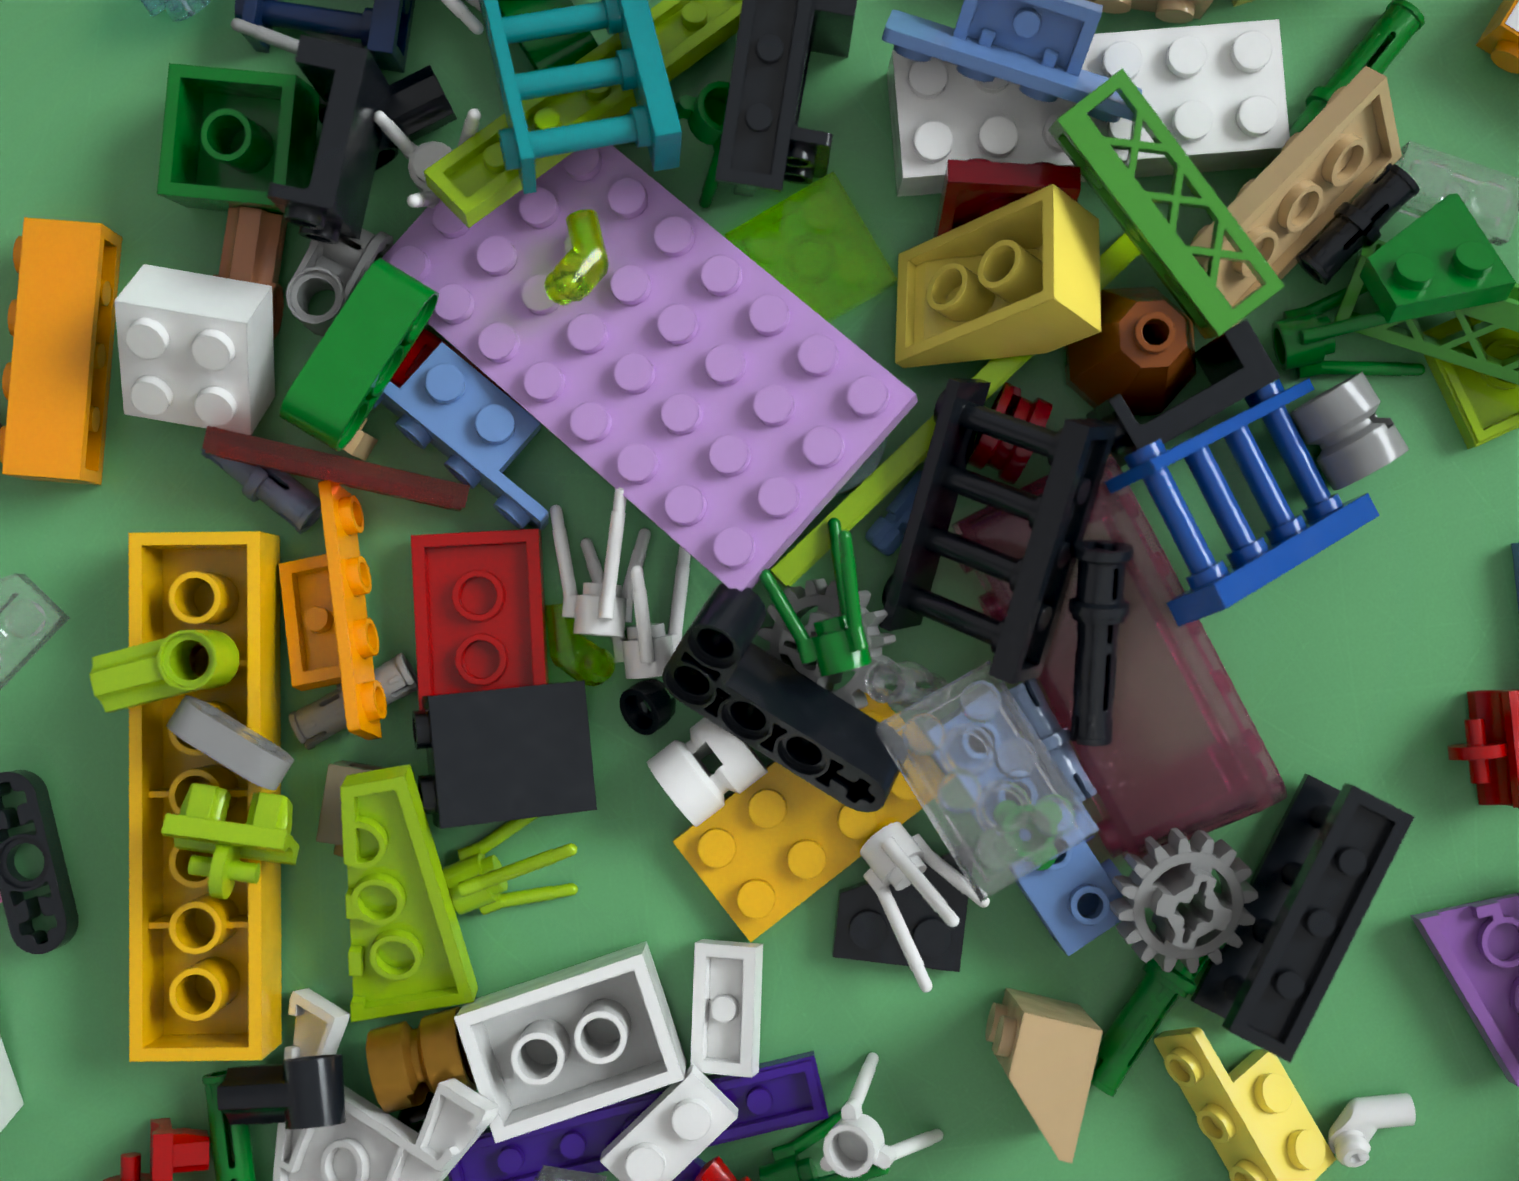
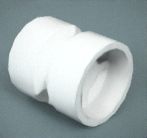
[647,717,768,827]

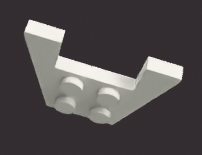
[272,988,500,1181]

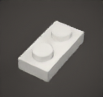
[690,939,763,1078]
[600,1064,738,1181]

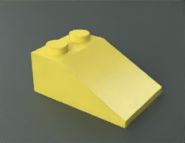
[895,184,1101,368]

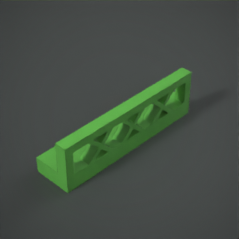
[1048,68,1285,339]
[1334,240,1519,385]

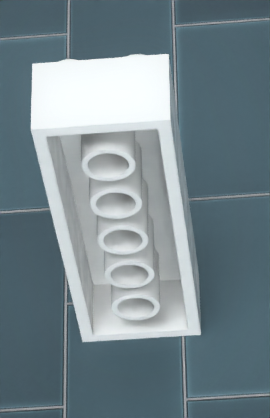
[887,19,1290,197]

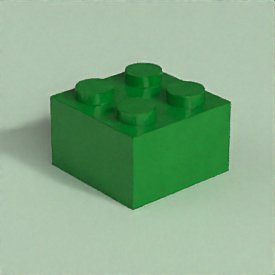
[157,63,320,216]

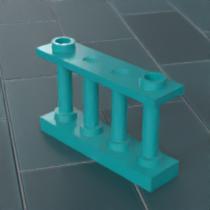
[479,0,682,194]

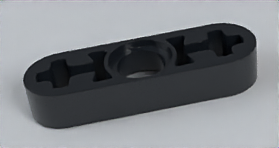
[0,770,79,954]

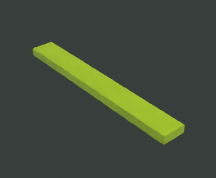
[770,233,1140,588]

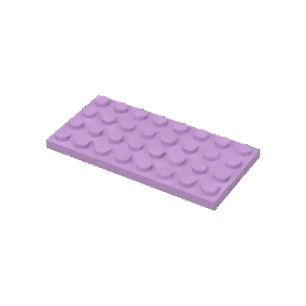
[381,145,918,591]

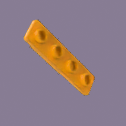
[278,479,387,740]

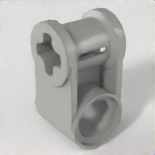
[286,228,393,336]

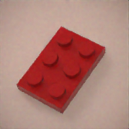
[411,529,549,710]

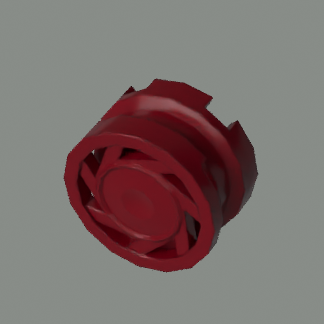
[967,382,1053,485]

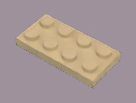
[1190,66,1402,330]

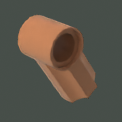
[213,206,287,339]

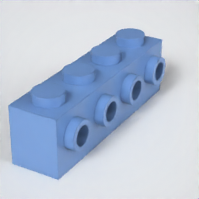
[918,694,1124,956]

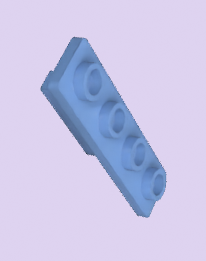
[881,0,1142,123]
[373,342,549,532]

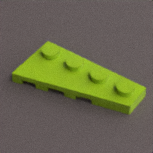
[340,764,478,1022]

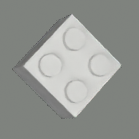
[114,264,275,436]

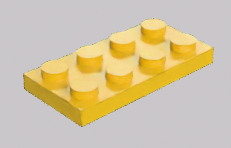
[672,693,952,943]

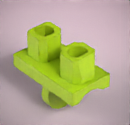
[161,783,300,899]

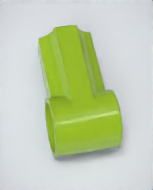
[89,630,240,713]

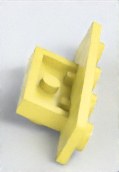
[1154,1027,1337,1181]

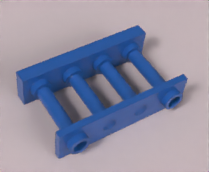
[1105,378,1380,627]

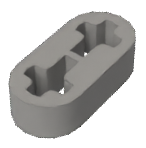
[166,695,294,791]

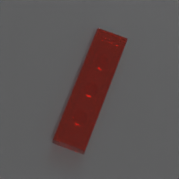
[202,426,470,512]

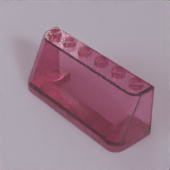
[951,453,1287,861]

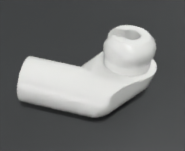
[1328,1093,1416,1167]

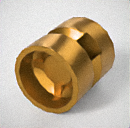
[366,1007,477,1113]

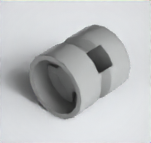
[1289,371,1409,491]

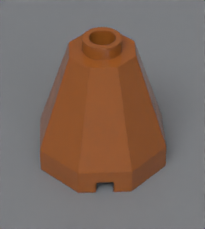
[1064,286,1196,416]

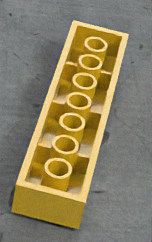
[128,531,282,1062]

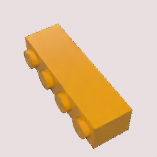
[0,217,122,485]

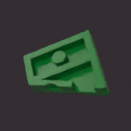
[1359,193,1516,324]

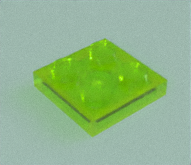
[724,171,897,323]

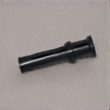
[1069,540,1134,746]

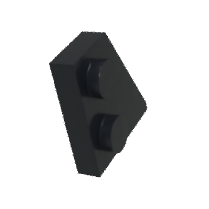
[832,846,974,972]

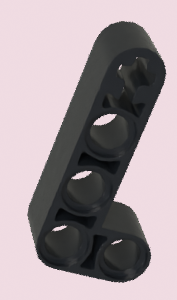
[662,583,908,813]

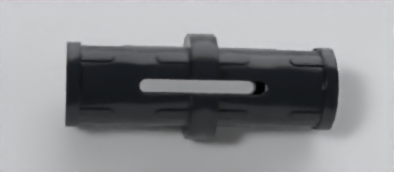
[1296,163,1420,285]

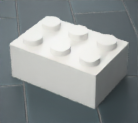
[454,941,687,1144]

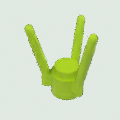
[443,817,578,915]

